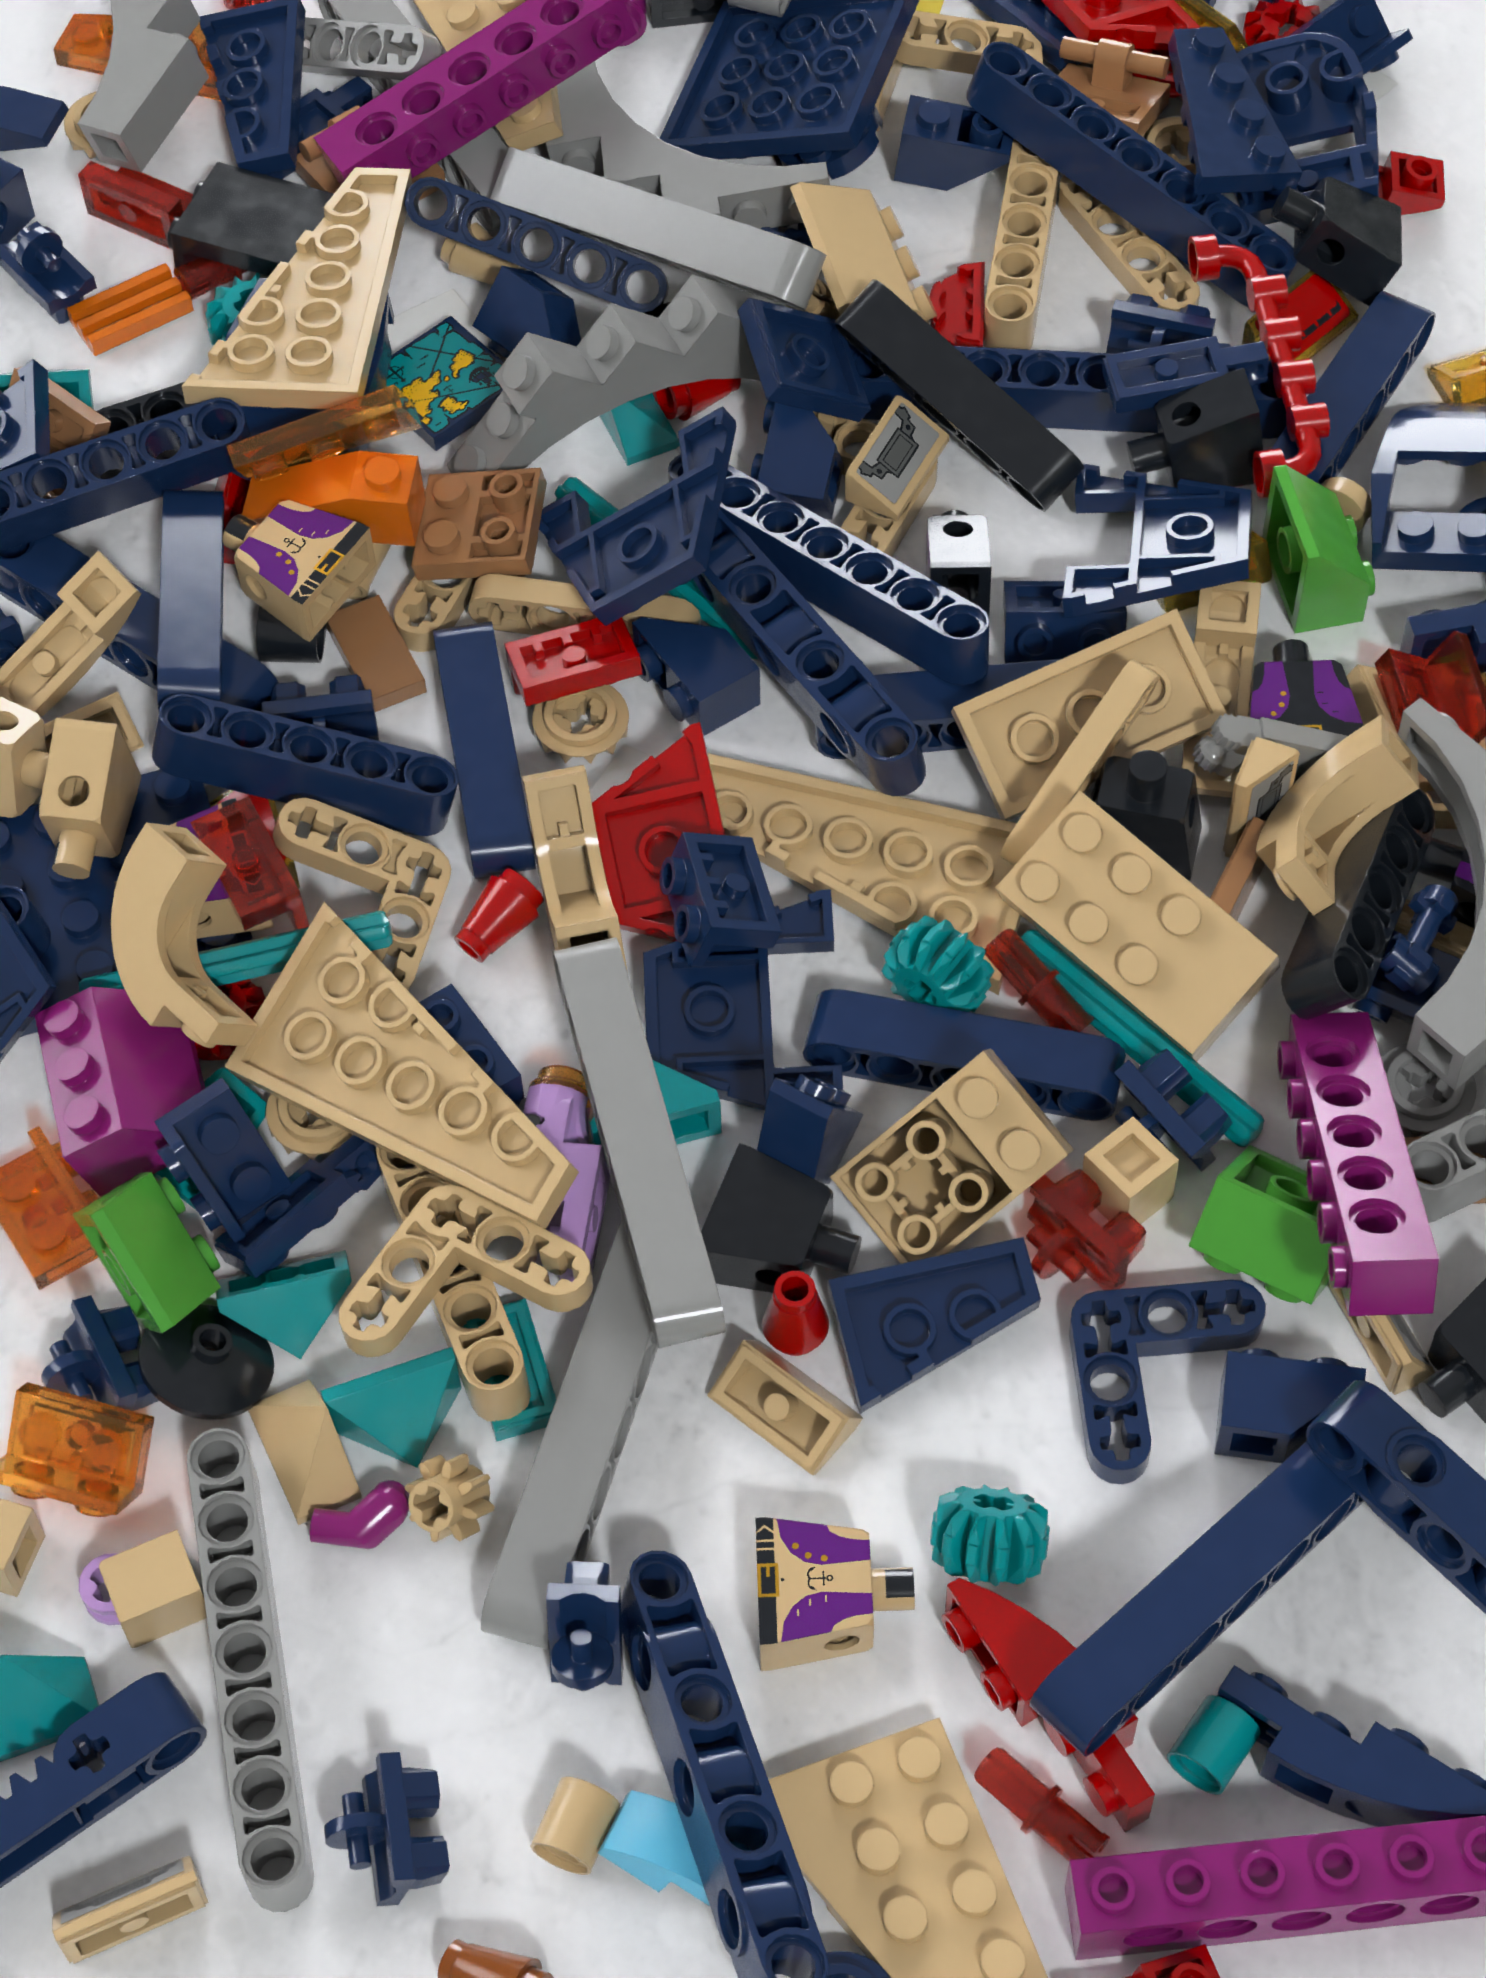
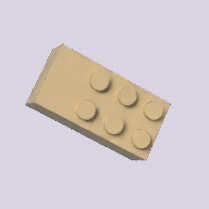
[995,791,1280,1062]

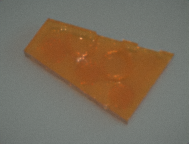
[226,384,423,481]

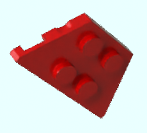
[1041,0,1200,50]
[592,722,725,942]

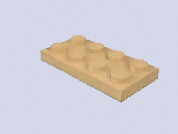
[951,608,1227,821]

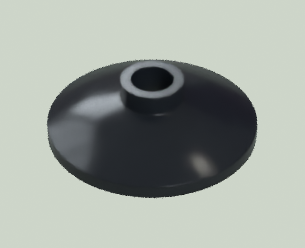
[138,1304,274,1420]

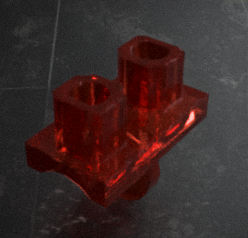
[1026,1169,1146,1290]

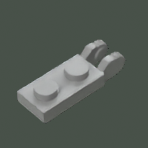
[1192,713,1347,783]

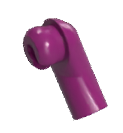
[310,1480,409,1549]

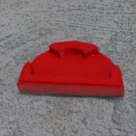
[928,262,985,347]

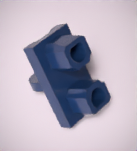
[0,221,97,324]
[1106,293,1216,354]
[262,674,379,741]
[1114,1048,1233,1172]
[41,1295,159,1435]
[546,1561,624,1691]
[324,1752,450,1906]

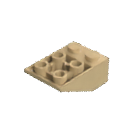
[830,1048,1074,1264]

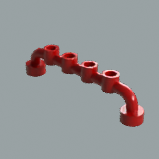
[1188,234,1330,499]

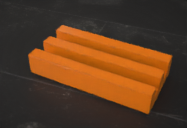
[66,263,194,356]

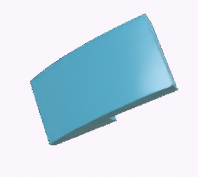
[598,1790,751,1906]

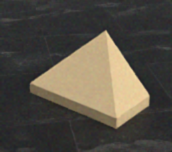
[248,1379,362,1525]

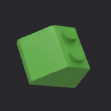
[1261,465,1375,634]
[1188,1145,1331,1305]
[72,1172,221,1333]

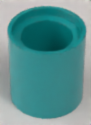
[1167,1695,1261,1795]

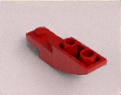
[942,1578,1155,1832]

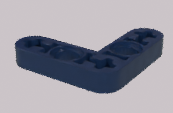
[1069,1280,1266,1484]

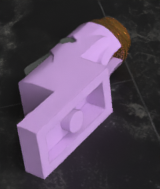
[518,1065,610,1282]

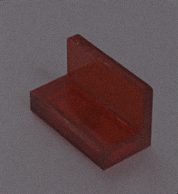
[78,161,193,250]
[1374,631,1486,743]
[190,796,309,931]

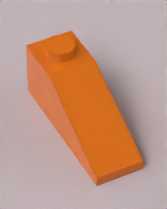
[242,450,426,547]

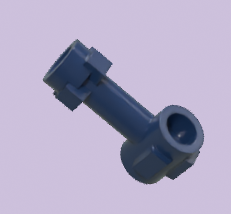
[1379,884,1459,996]

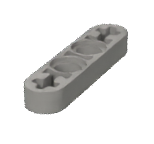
[302,17,442,80]

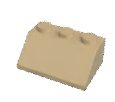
[790,182,937,325]

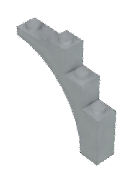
[77,0,209,172]
[546,61,830,229]
[446,274,784,473]
[1398,697,1486,1090]

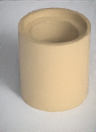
[530,1777,620,1875]

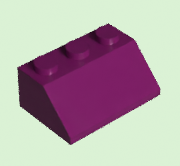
[35,986,205,1197]

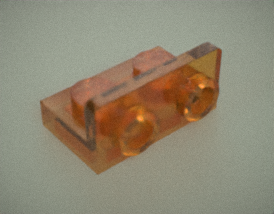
[0,1126,98,1290]
[0,1382,154,1517]

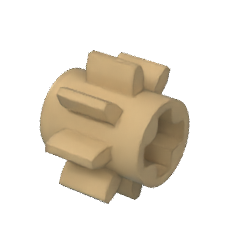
[405,1453,495,1542]

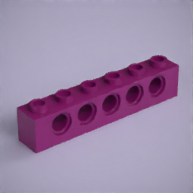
[313,0,637,184]
[1277,1012,1439,1316]
[1065,1816,1486,1960]

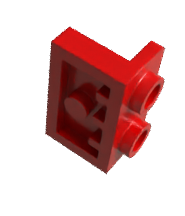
[504,617,642,707]

